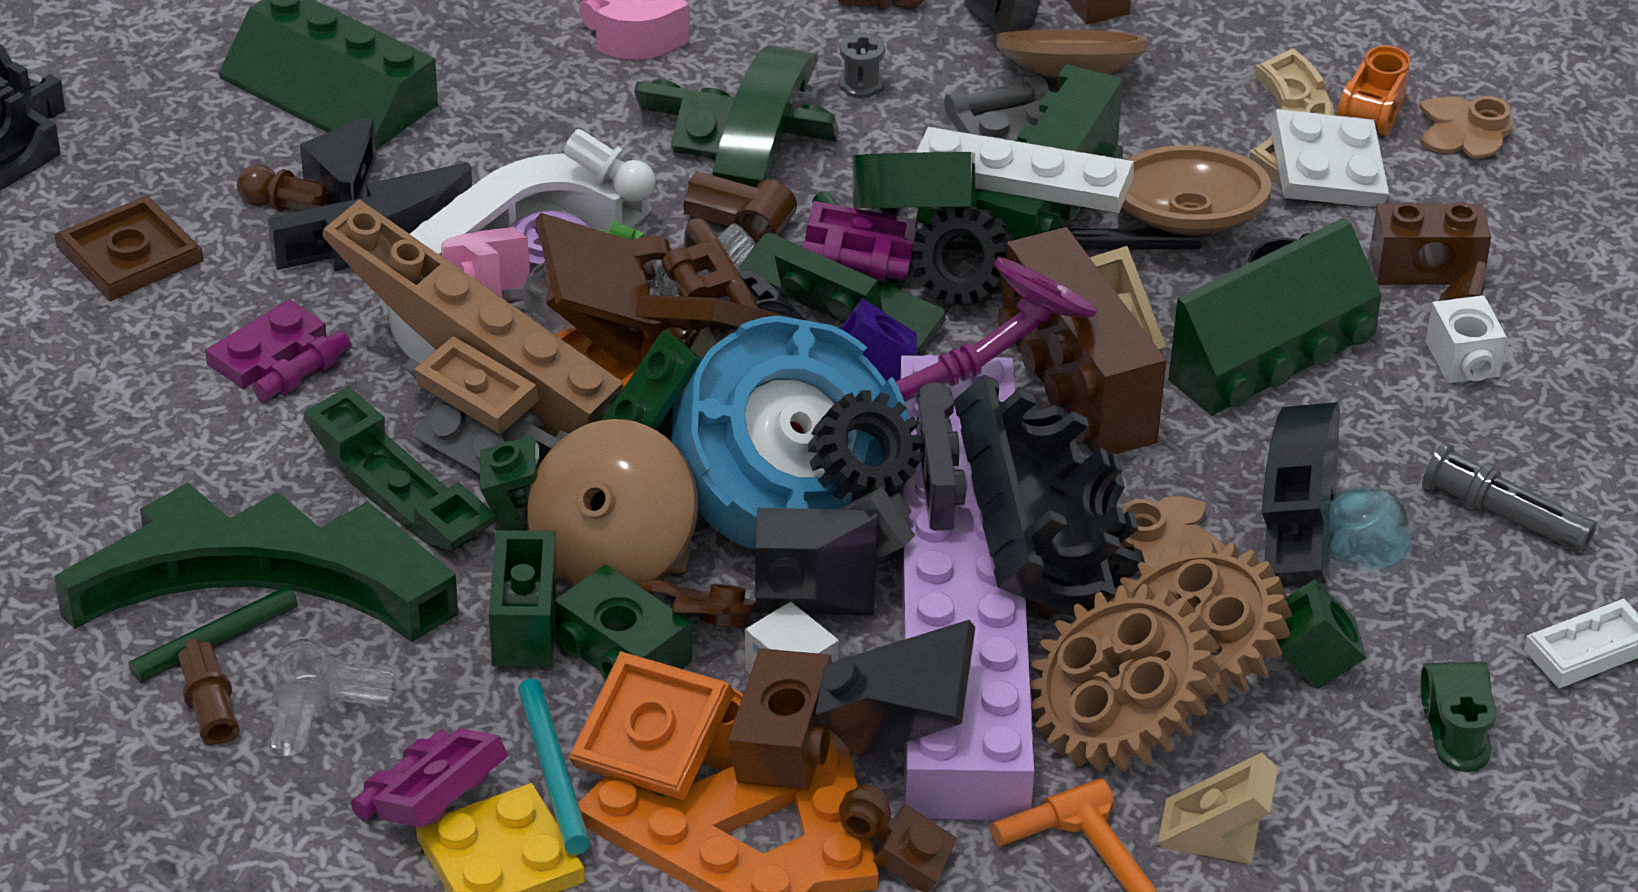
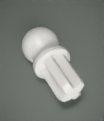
[564,129,656,202]

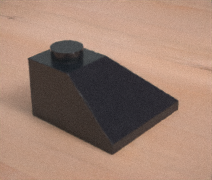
[755,508,877,615]
[815,620,976,758]

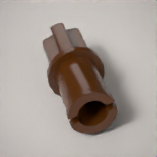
[178,638,240,746]

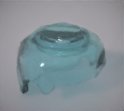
[1328,487,1412,570]

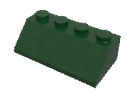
[219,0,438,150]
[1168,218,1382,416]

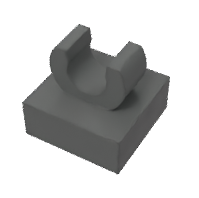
[841,487,915,560]

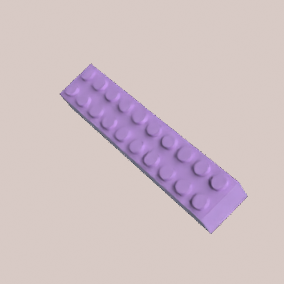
[900,355,1034,820]

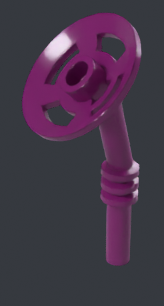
[895,257,1098,402]

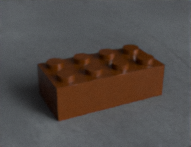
[997,227,1167,456]

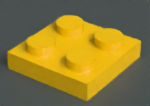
[416,783,585,892]

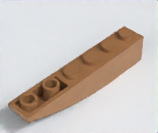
[323,199,623,437]

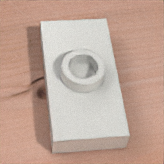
[1524,599,1638,688]

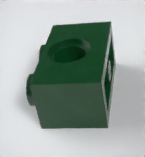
[489,530,558,667]
[554,564,692,680]

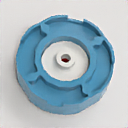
[671,315,908,550]

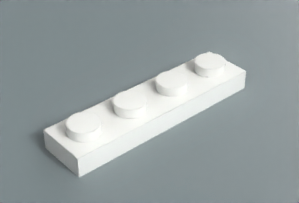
[916,127,1134,213]

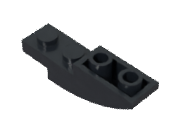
[268,162,472,272]
[1262,402,1340,586]

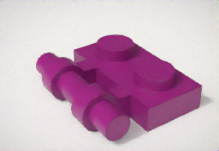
[802,201,918,283]
[205,299,352,402]
[350,728,508,828]

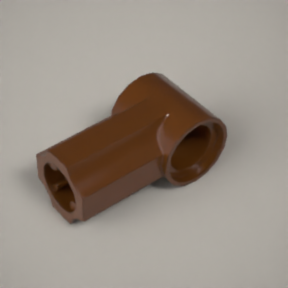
[683,171,797,245]

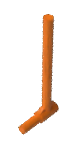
[990,778,1158,892]

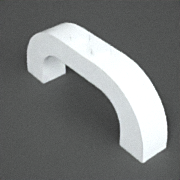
[388,153,649,363]

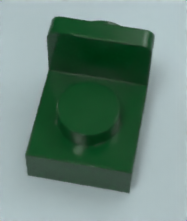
[480,436,539,531]

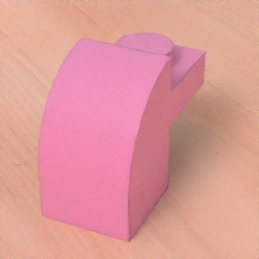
[579,0,689,60]
[441,227,532,299]

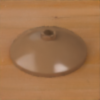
[997,29,1148,88]
[1122,145,1272,236]
[528,419,698,586]

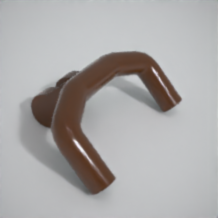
[661,218,759,309]

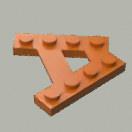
[578,728,879,892]

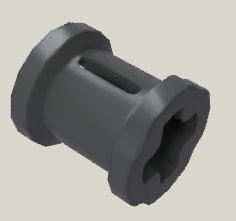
[839,33,885,98]

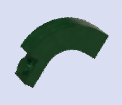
[852,152,976,209]

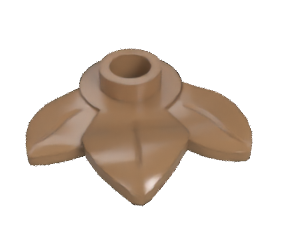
[1419,96,1514,159]
[1121,496,1225,568]

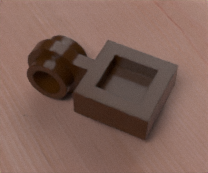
[839,785,957,892]

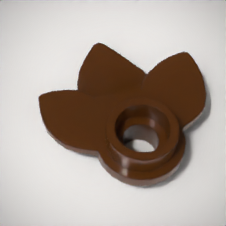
[639,580,756,627]

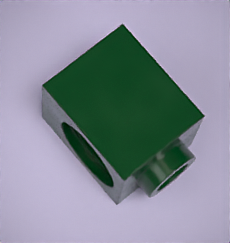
[1276,579,1367,689]

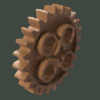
[1109,540,1292,707]
[1030,584,1221,772]

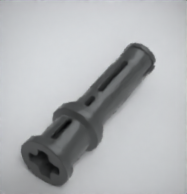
[1422,442,1598,555]

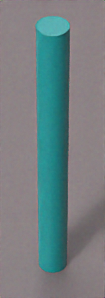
[518,678,590,855]

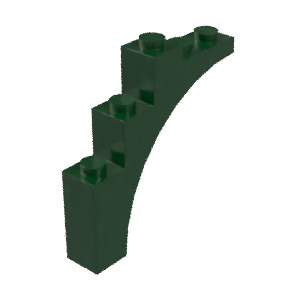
[54,483,458,642]

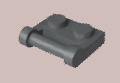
[944,74,1049,142]

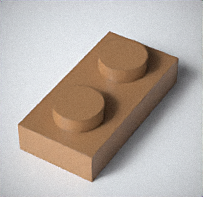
[414,336,539,434]

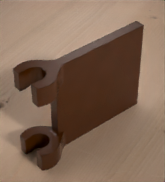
[535,213,687,344]

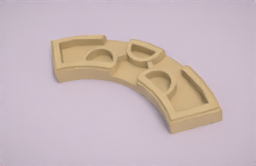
[1249,48,1334,186]

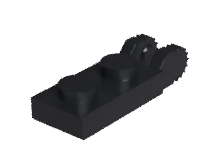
[916,381,966,530]

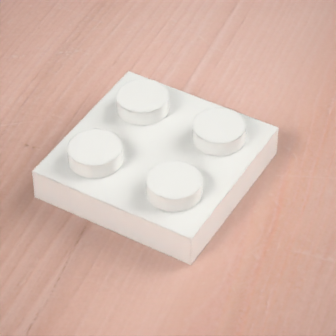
[1270,109,1389,207]

